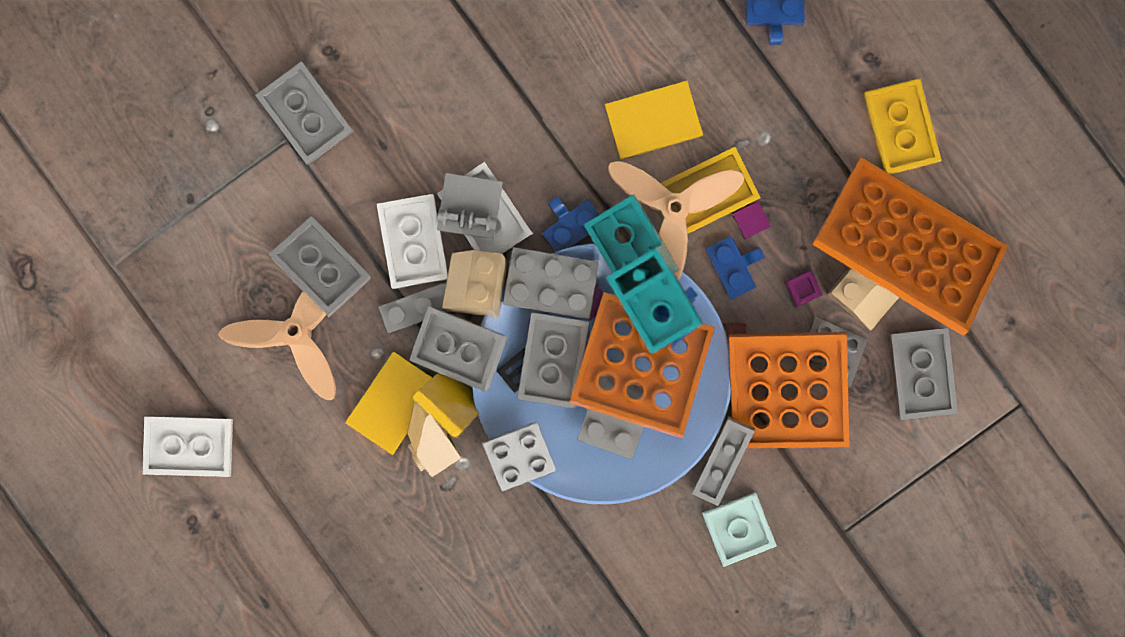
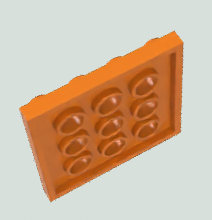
[569,292,715,438]
[729,332,849,448]

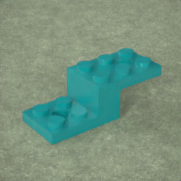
[584,194,704,354]

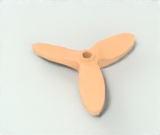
[608,161,744,280]
[219,292,336,400]

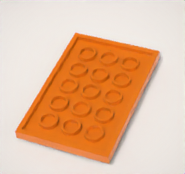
[812,157,1008,336]

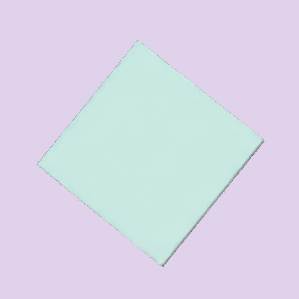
[702,492,777,567]

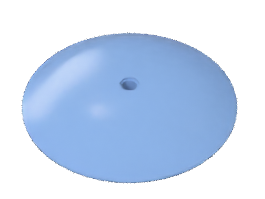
[472,244,731,504]

